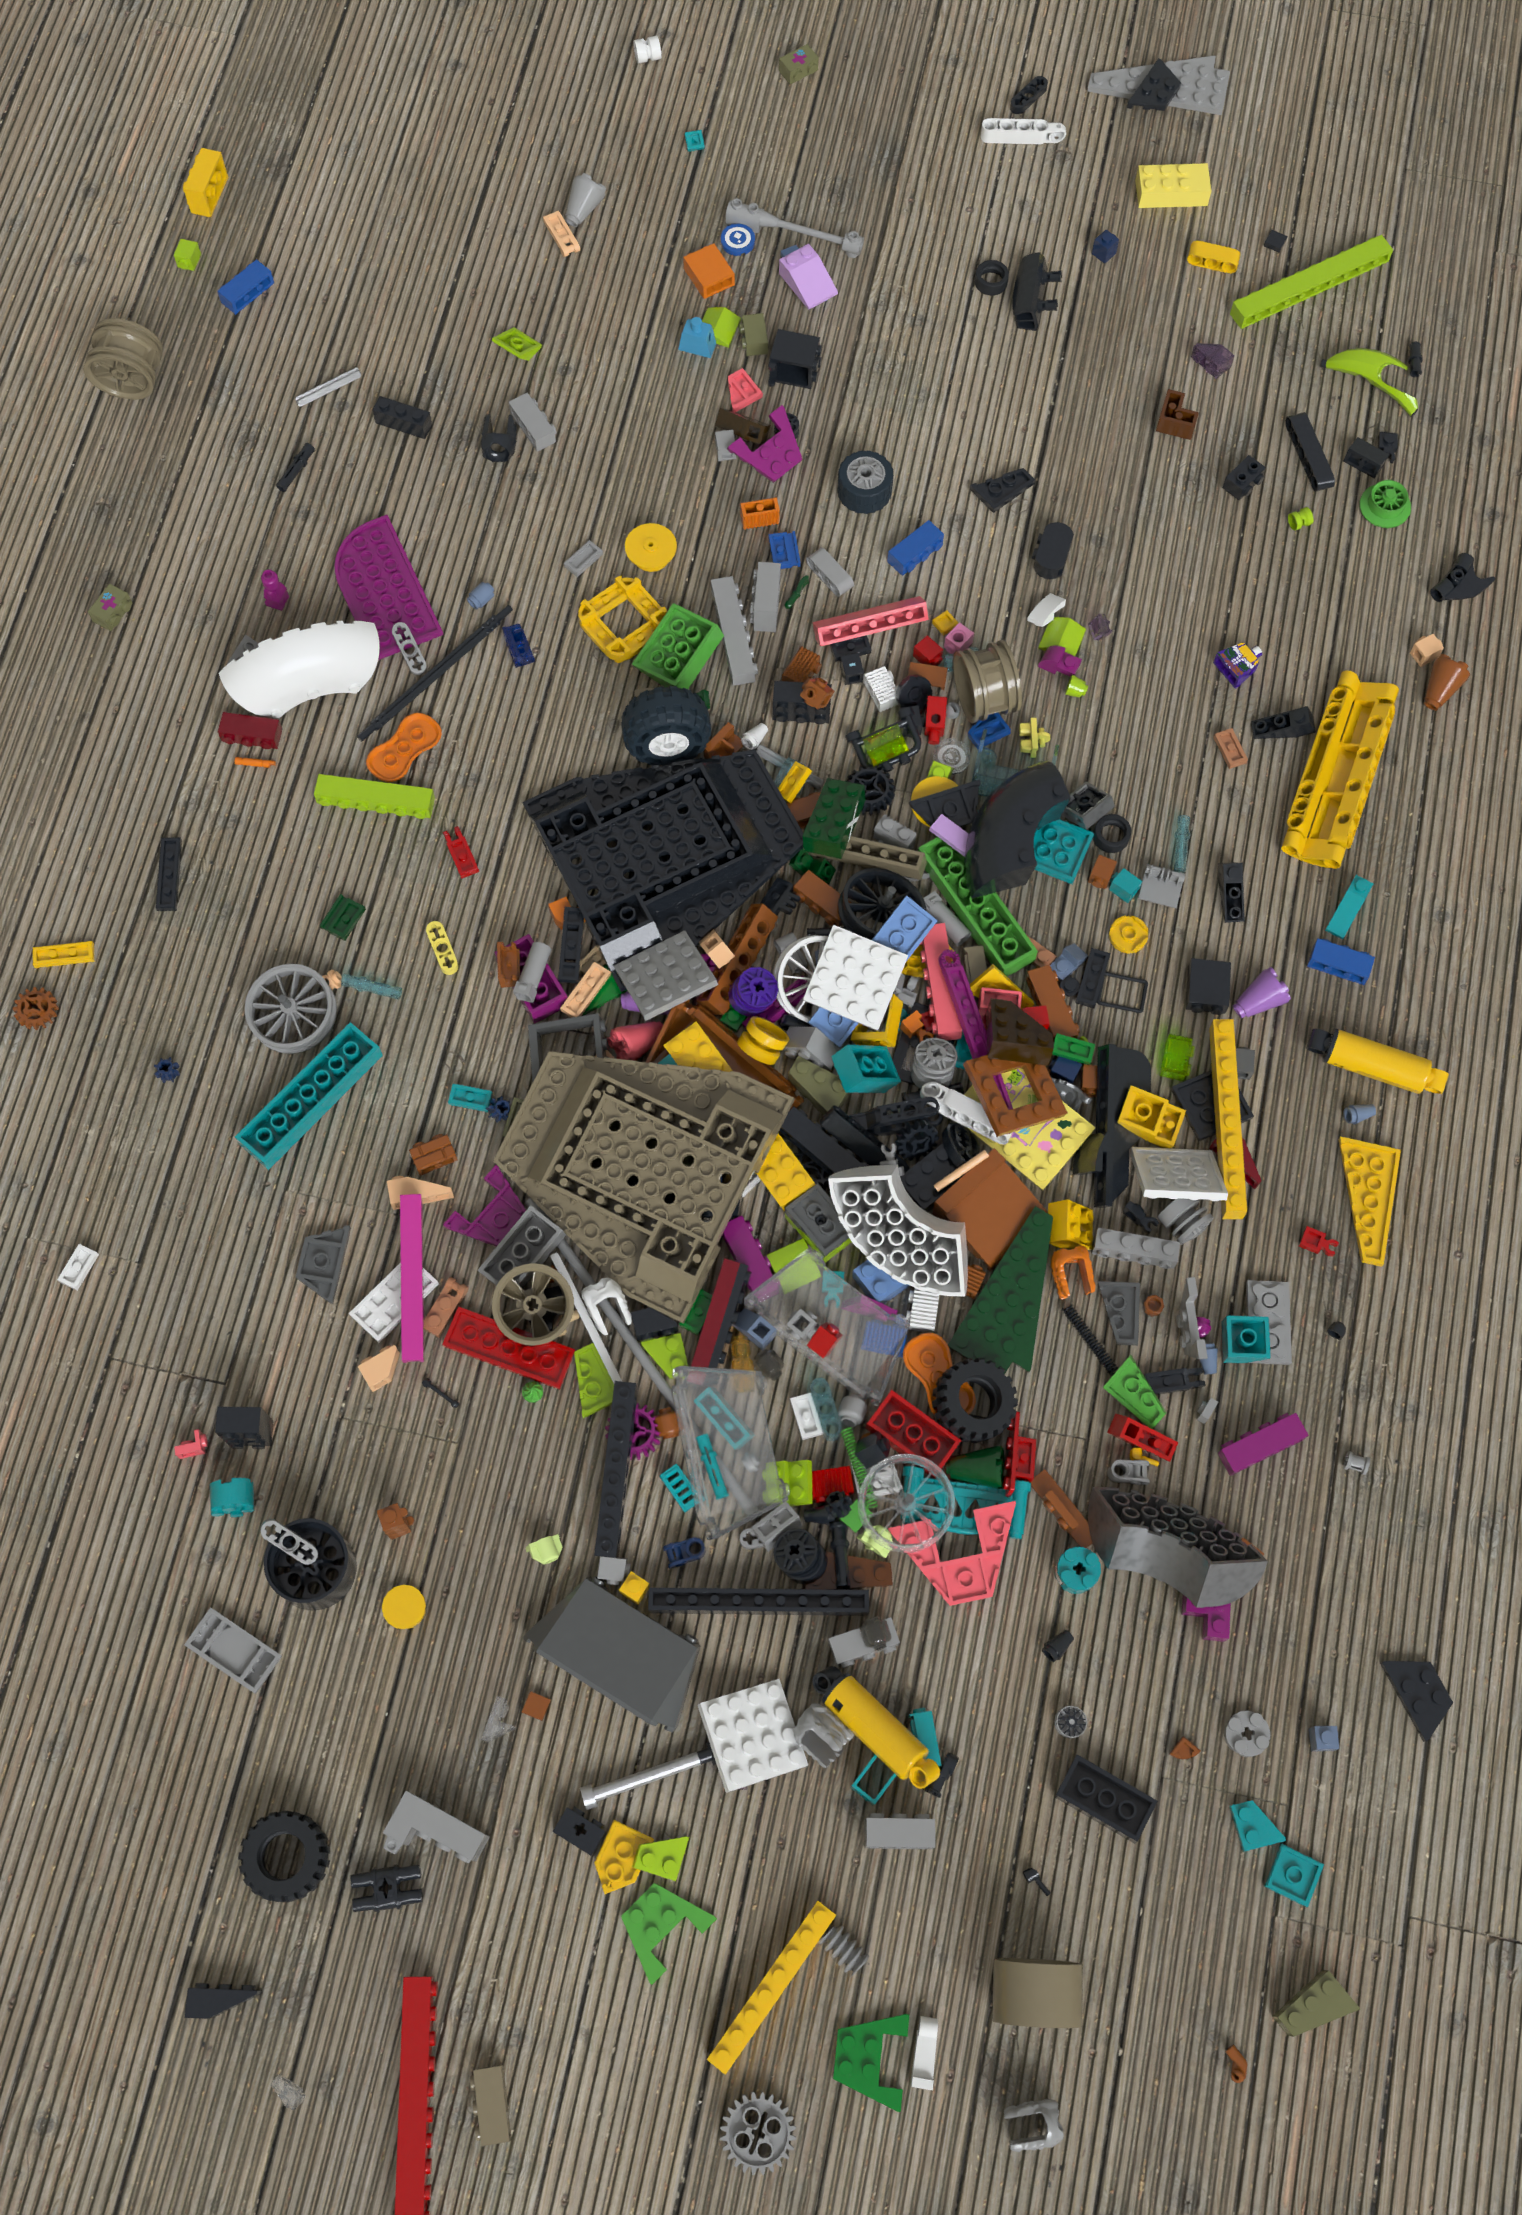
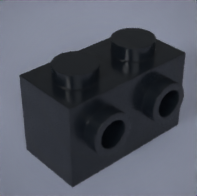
[1222,455,1266,500]

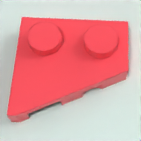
[728,368,763,413]

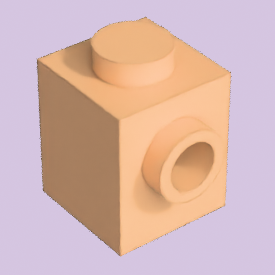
[1410,634,1444,667]

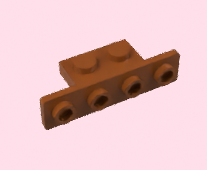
[1030,1470,1093,1548]

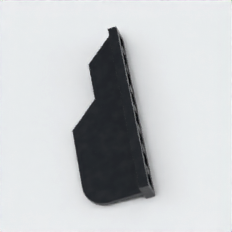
[1094,1044,1151,1208]

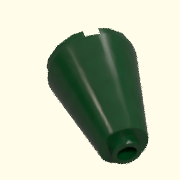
[946,1446,1005,1489]

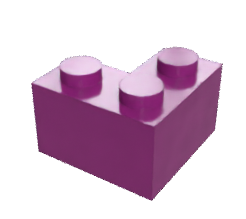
[1182,1595,1231,1642]

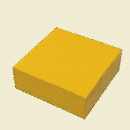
[932,610,958,636]

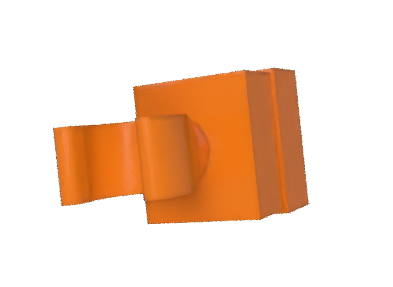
[900,1010,934,1043]

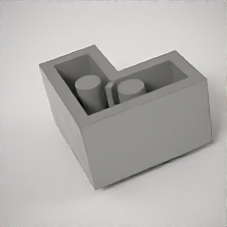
[783,1026,841,1070]

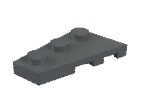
[1098,1281,1140,1346]

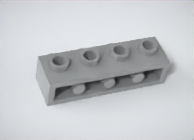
[1092,1227,1180,1269]

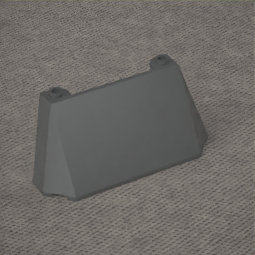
[523,1576,701,1733]

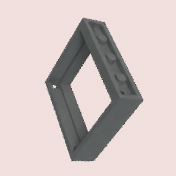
[528,1013,609,1082]

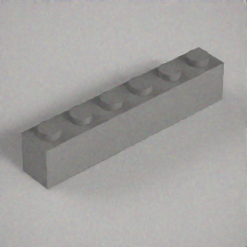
[711,576,758,686]

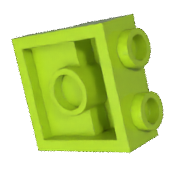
[763,1460,813,1508]

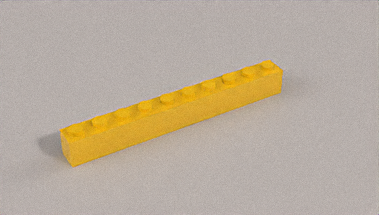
[1209,1019,1247,1219]

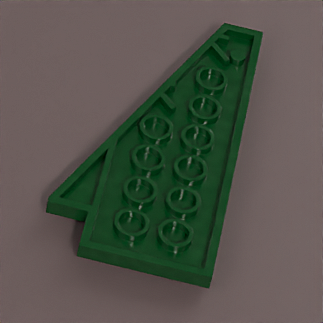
[948,1206,1053,1374]

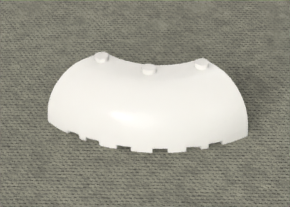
[219,621,380,719]
[828,1164,968,1296]

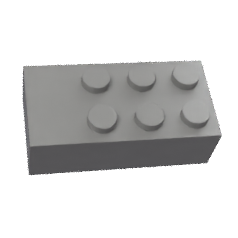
[478,1205,566,1300]

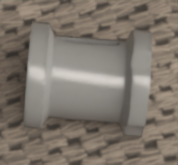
[1343,1451,1370,1475]

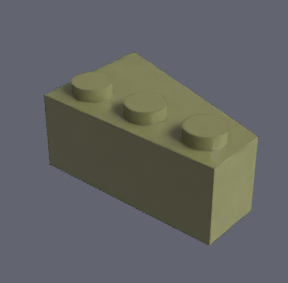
[788,1056,850,1115]
[1272,1970,1360,2037]

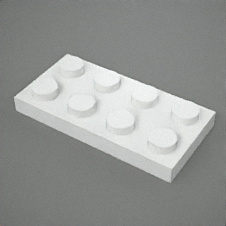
[349,1263,439,1343]

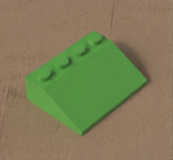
[632,603,724,689]

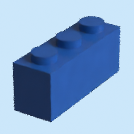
[217,259,274,315]
[887,520,944,576]
[1307,938,1375,985]

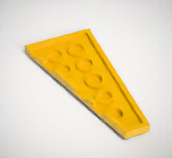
[1338,1136,1401,1267]

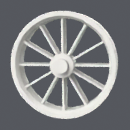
[773,935,828,1022]

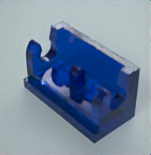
[502,624,535,668]

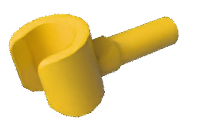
[1130,1448,1159,1467]

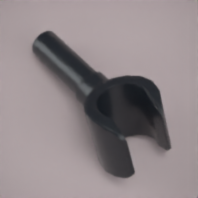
[1023,1868,1051,1896]

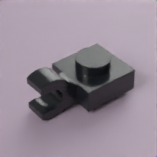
[1122,1201,1159,1234]

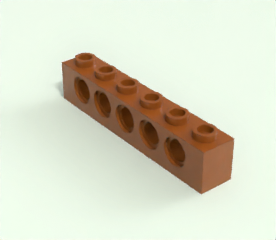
[697,903,778,1015]

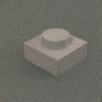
[1197,1398,1218,1424]

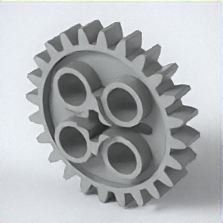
[720,2091,796,2175]

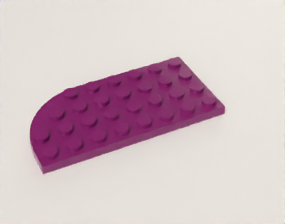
[335,515,443,660]

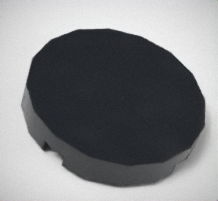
[896,674,933,710]

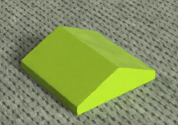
[702,307,741,348]
[492,327,542,361]
[1038,617,1086,656]

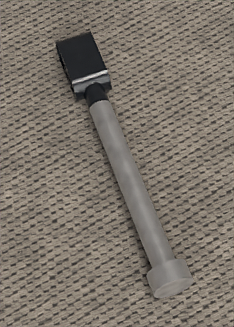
[580,1742,717,1810]

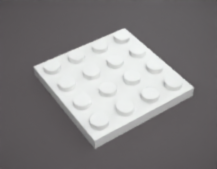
[803,925,908,1031]
[1130,1147,1228,1201]
[698,1679,808,1793]

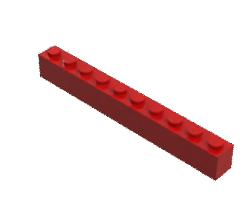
[395,1976,438,2215]

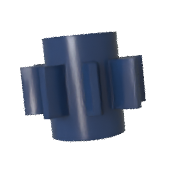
[154,1057,180,1083]
[485,1096,511,1122]

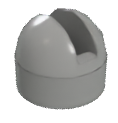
[946,702,960,719]

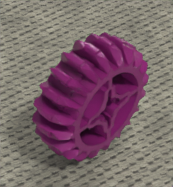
[605,1403,660,1460]

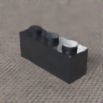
[372,396,432,439]

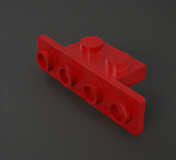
[1003,1411,1036,1497]

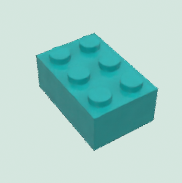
[831,1045,901,1093]

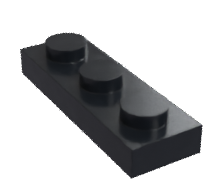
[1075,948,1111,1009]

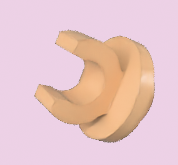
[322,970,343,990]

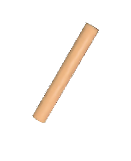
[934,1150,989,1192]

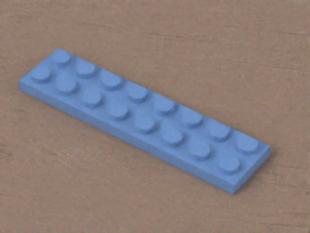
[807,896,938,1047]

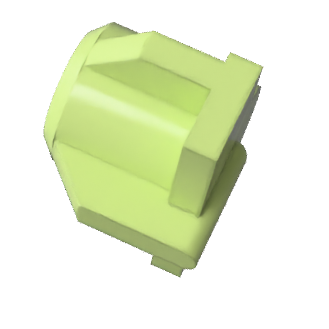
[856,1525,893,1558]
[525,1534,563,1565]

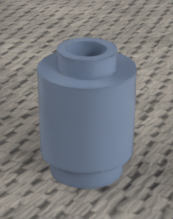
[467,582,494,610]

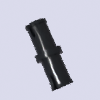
[1408,341,1423,377]

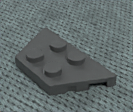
[296,1225,351,1304]

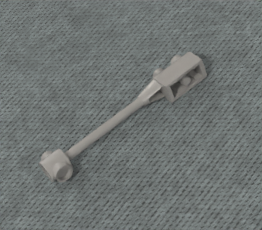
[726,198,864,258]

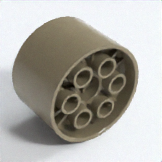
[993,1958,1083,2028]

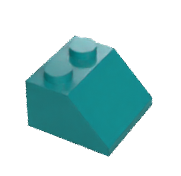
[1221,1316,1271,1363]

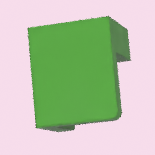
[839,1499,873,1533]

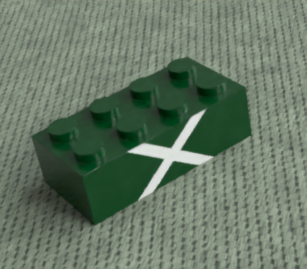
[802,778,866,859]

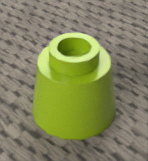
[1065,675,1088,698]

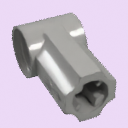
[774,932,808,974]

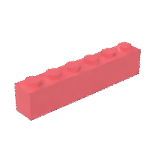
[812,596,929,646]
[919,923,962,1041]

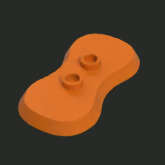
[366,713,442,782]
[903,1333,976,1420]

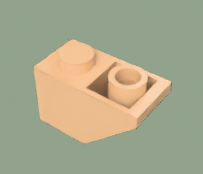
[358,1345,400,1392]

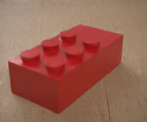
[865,1390,961,1479]

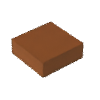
[522,1691,551,1721]

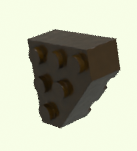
[985,998,1054,1066]

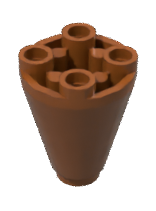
[1424,654,1470,711]

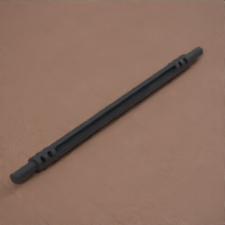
[357,605,513,742]

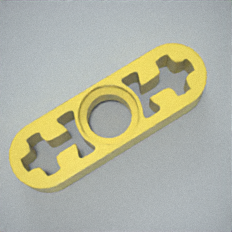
[426,921,458,975]

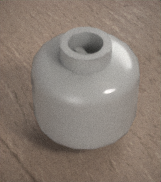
[837,1394,867,1427]

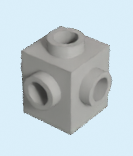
[787,1309,819,1341]

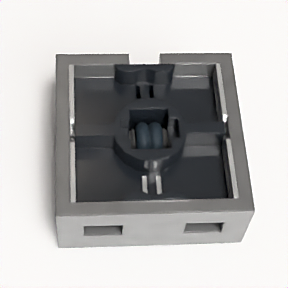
[1062,782,1115,830]

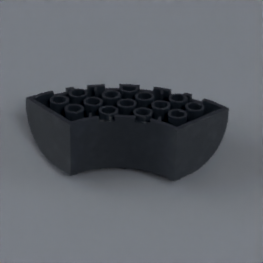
[964,761,1071,899]

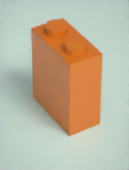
[683,243,735,299]

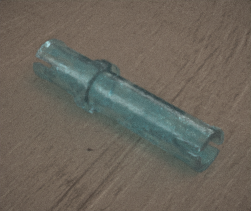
[1174,815,1190,873]
[341,973,402,1000]

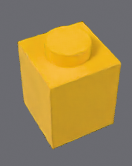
[619,1572,650,1605]

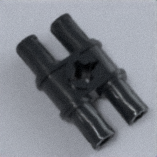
[350,1864,423,1913]

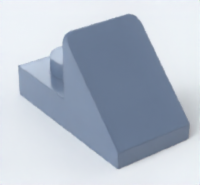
[1050,943,1089,982]

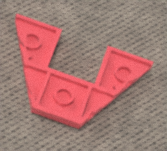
[888,1501,1016,1606]

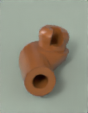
[1225,2044,1248,2083]

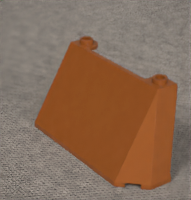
[645,1000,804,1111]

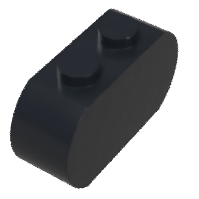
[1032,522,1074,579]

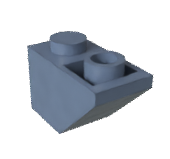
[732,1308,777,1351]

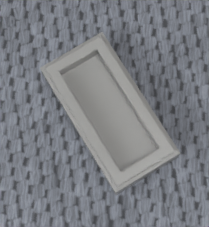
[564,540,603,577]

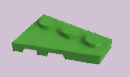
[1103,1355,1167,1429]

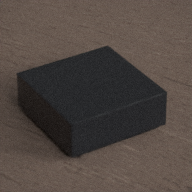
[1264,230,1288,253]

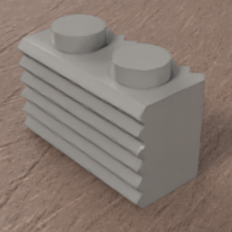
[873,815,917,850]

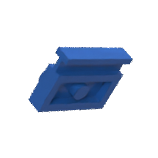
[768,531,801,569]

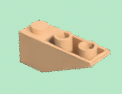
[699,929,735,969]

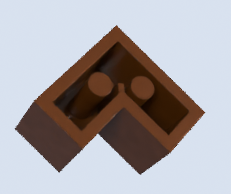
[1156,389,1199,440]

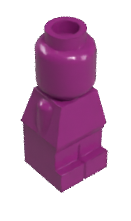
[261,569,289,611]

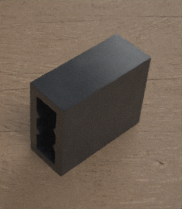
[1186,958,1231,1015]

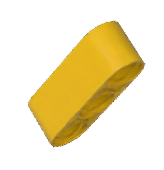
[1187,241,1240,274]

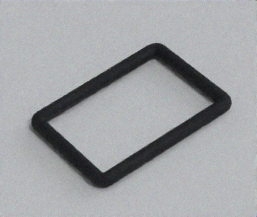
[1097,972,1148,1013]

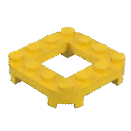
[578,576,667,663]

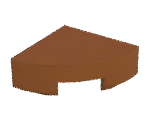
[1169,1736,1201,1760]

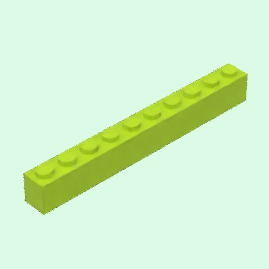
[1230,235,1393,329]

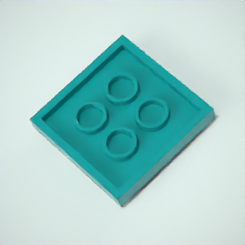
[1033,819,1094,885]

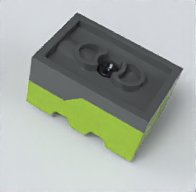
[785,1183,852,1264]

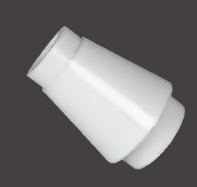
[741,723,768,750]

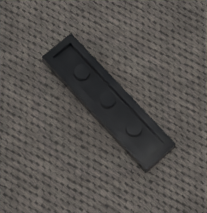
[156,837,182,911]

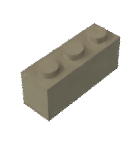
[470,2065,512,2146]

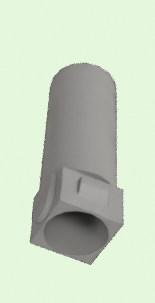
[923,891,971,946]
[513,942,552,1003]

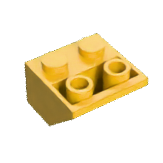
[1048,1199,1094,1250]

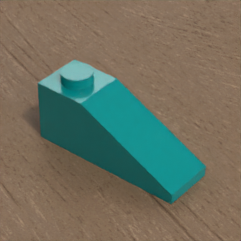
[1325,875,1374,940]

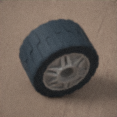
[837,450,894,514]

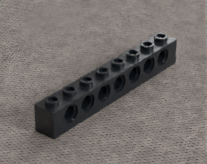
[594,1381,639,1558]

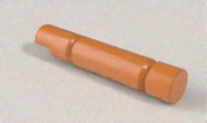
[235,757,276,768]

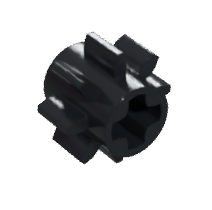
[824,1491,853,1518]

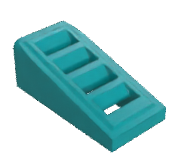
[659,1463,702,1513]

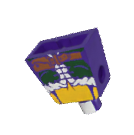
[1213,643,1262,689]

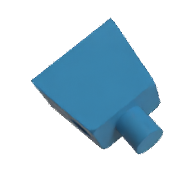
[679,317,716,358]

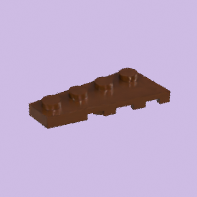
[805,1552,893,1590]

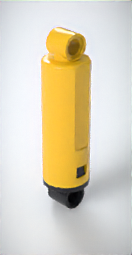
[1306,1028,1449,1094]
[812,1666,940,1789]

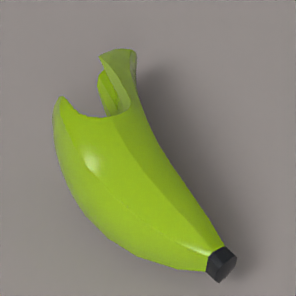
[1321,348,1418,417]

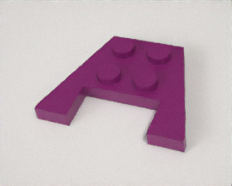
[727,405,803,483]
[443,1165,526,1247]

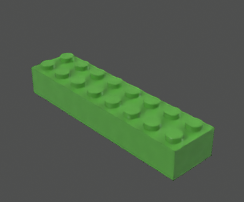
[918,837,1038,977]

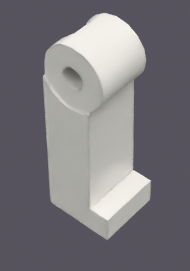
[910,2016,938,2090]

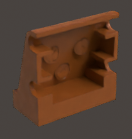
[932,1148,1048,1272]

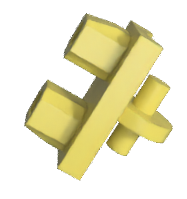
[1019,718,1050,758]

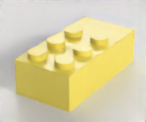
[1135,163,1211,208]

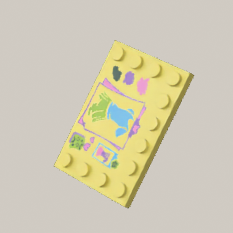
[964,1068,1096,1191]

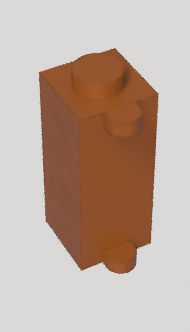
[377,1503,415,1540]

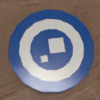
[720,224,755,256]

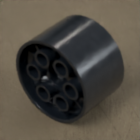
[264,1518,357,1611]

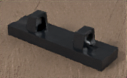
[558,907,584,983]

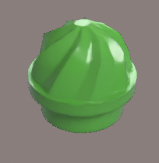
[522,1381,543,1403]

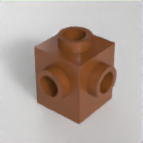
[800,678,835,709]

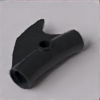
[1430,553,1495,602]

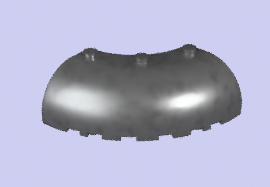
[1088,1487,1268,1608]

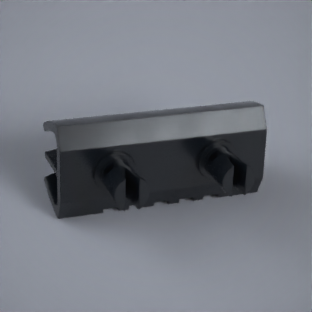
[1012,252,1062,331]

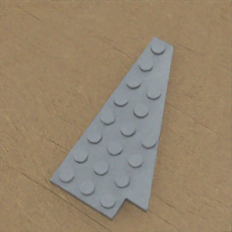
[1087,56,1230,115]

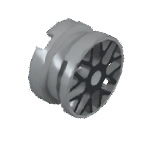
[1054,1706,1087,1738]

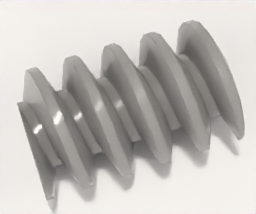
[818,1925,869,1978]

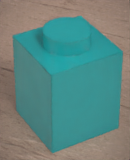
[1109,868,1143,903]

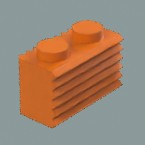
[740,497,780,530]

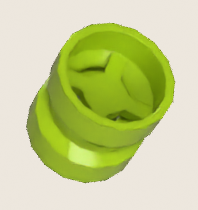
[1288,507,1314,531]

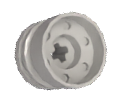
[911,1038,958,1089]
[1157,1198,1214,1245]

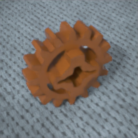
[13,987,59,1030]

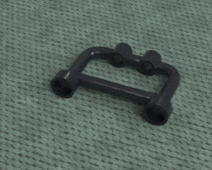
[845,706,922,773]

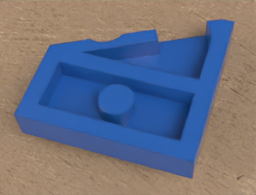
[968,713,1011,750]

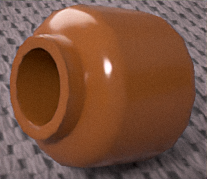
[653,1407,683,1440]

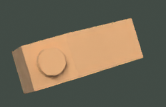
[387,1176,454,1210]

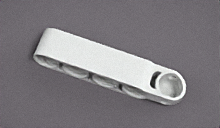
[980,118,1066,144]
[920,1082,1013,1145]

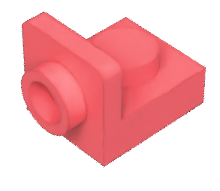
[174,1429,208,1459]

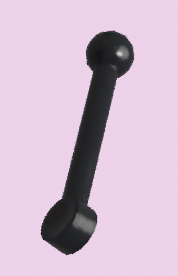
[422,1378,459,1408]

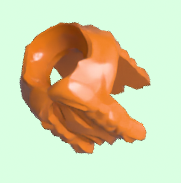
[1050,1245,1096,1300]

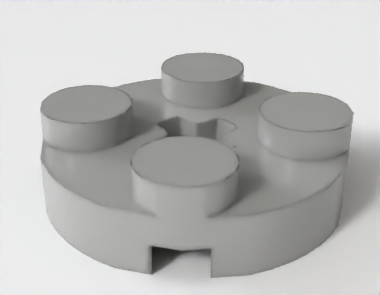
[1224,1711,1270,1757]

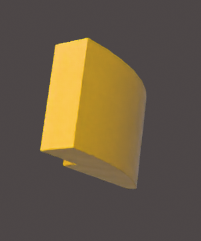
[1117,1085,1186,1149]

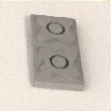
[1246,1280,1292,1365]

